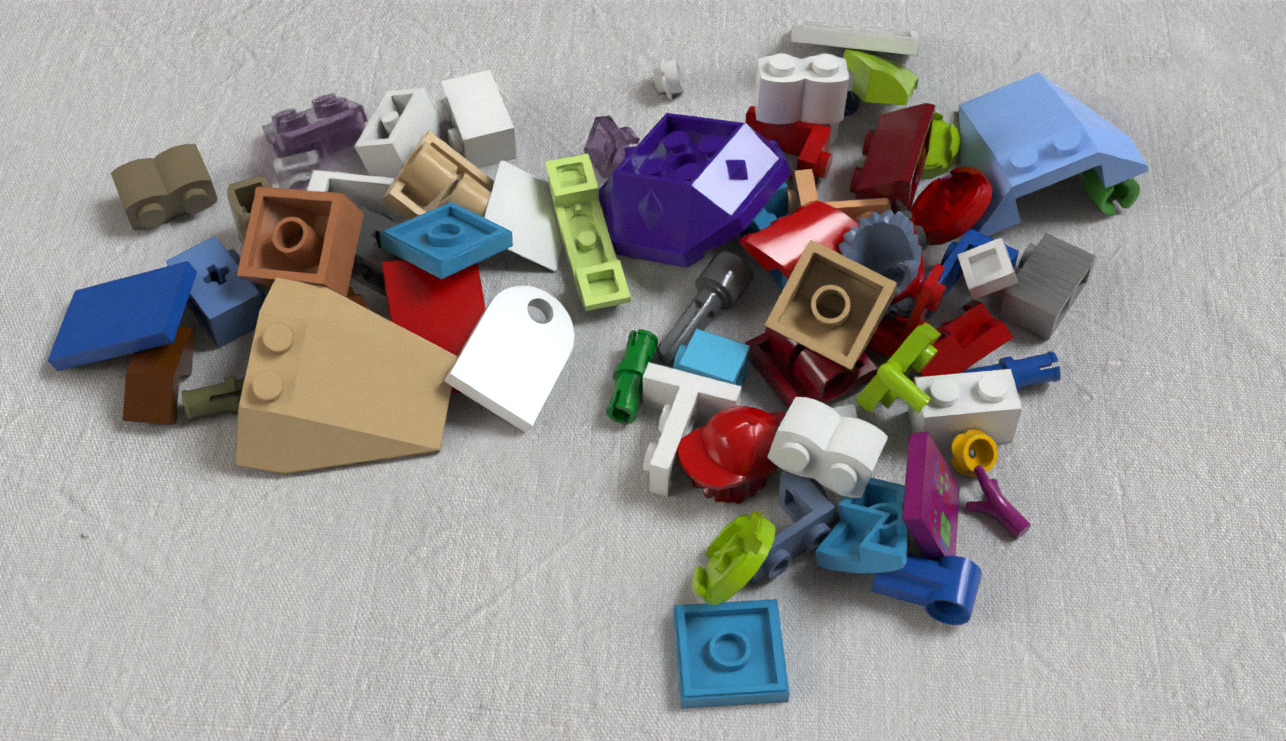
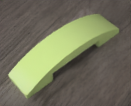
[545,154,631,311]

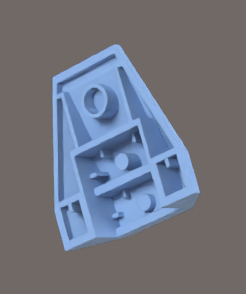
[959,72,1148,236]

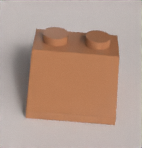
[237,187,364,298]

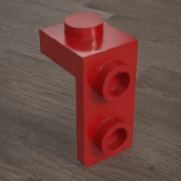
[745,106,833,185]
[866,263,946,357]

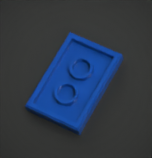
[47,261,197,371]

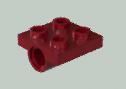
[745,327,878,409]

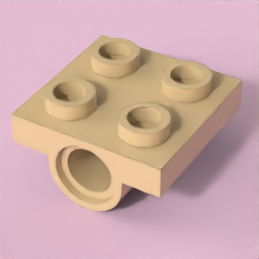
[382,130,494,220]

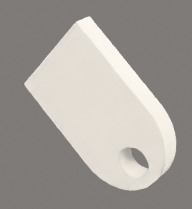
[444,285,575,433]

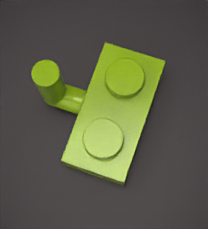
[855,322,941,414]

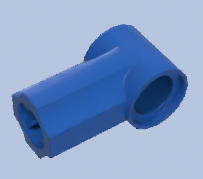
[871,553,982,625]

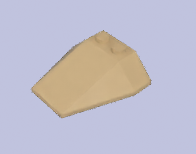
[235,278,457,475]

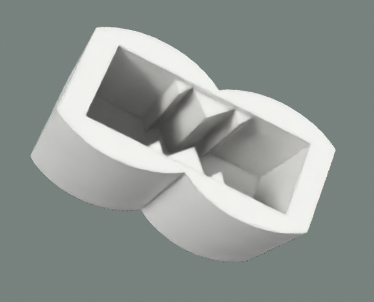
[754,53,849,124]
[767,397,888,498]

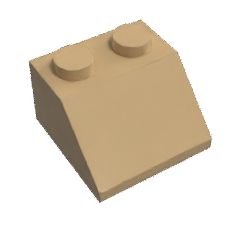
[765,239,897,371]

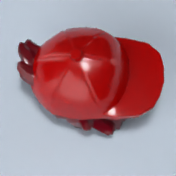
[677,405,786,504]

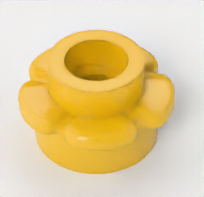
[951,429,998,478]

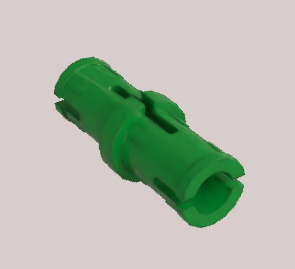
[606,329,658,424]

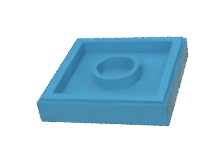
[380,202,513,279]
[673,599,789,709]

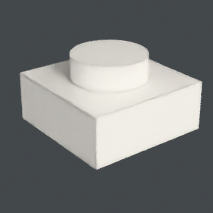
[957,237,1018,300]

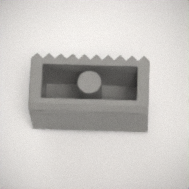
[998,233,1097,340]

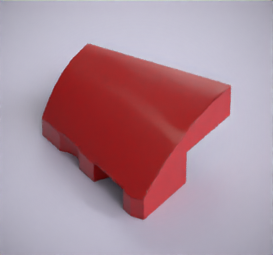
[739,200,859,279]
[915,299,1014,377]

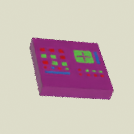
[902,431,960,561]

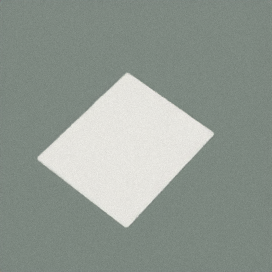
[484,160,563,271]

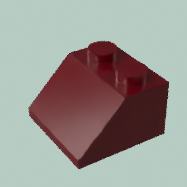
[849,103,935,215]

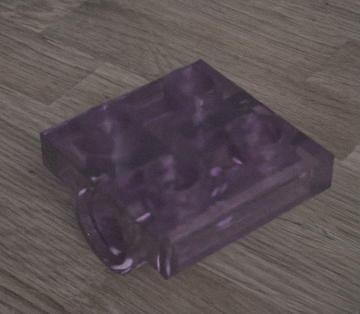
[262,93,368,172]

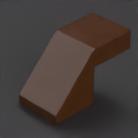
[123,326,195,425]

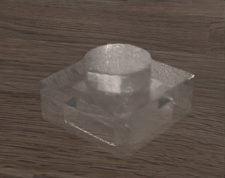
[273,150,321,190]

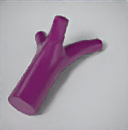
[966,465,1031,539]

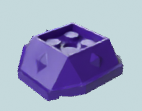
[599,113,791,268]

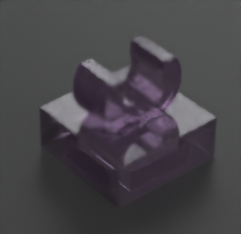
[583,116,640,178]

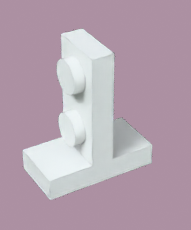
[643,362,742,497]

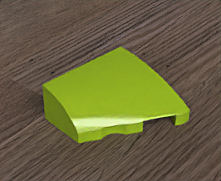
[843,48,919,105]

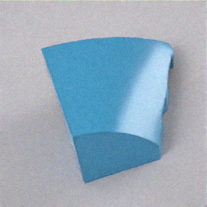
[815,478,908,574]

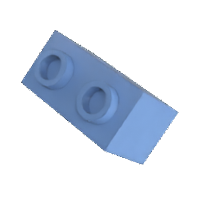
[166,236,267,348]

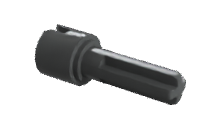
[656,251,753,367]

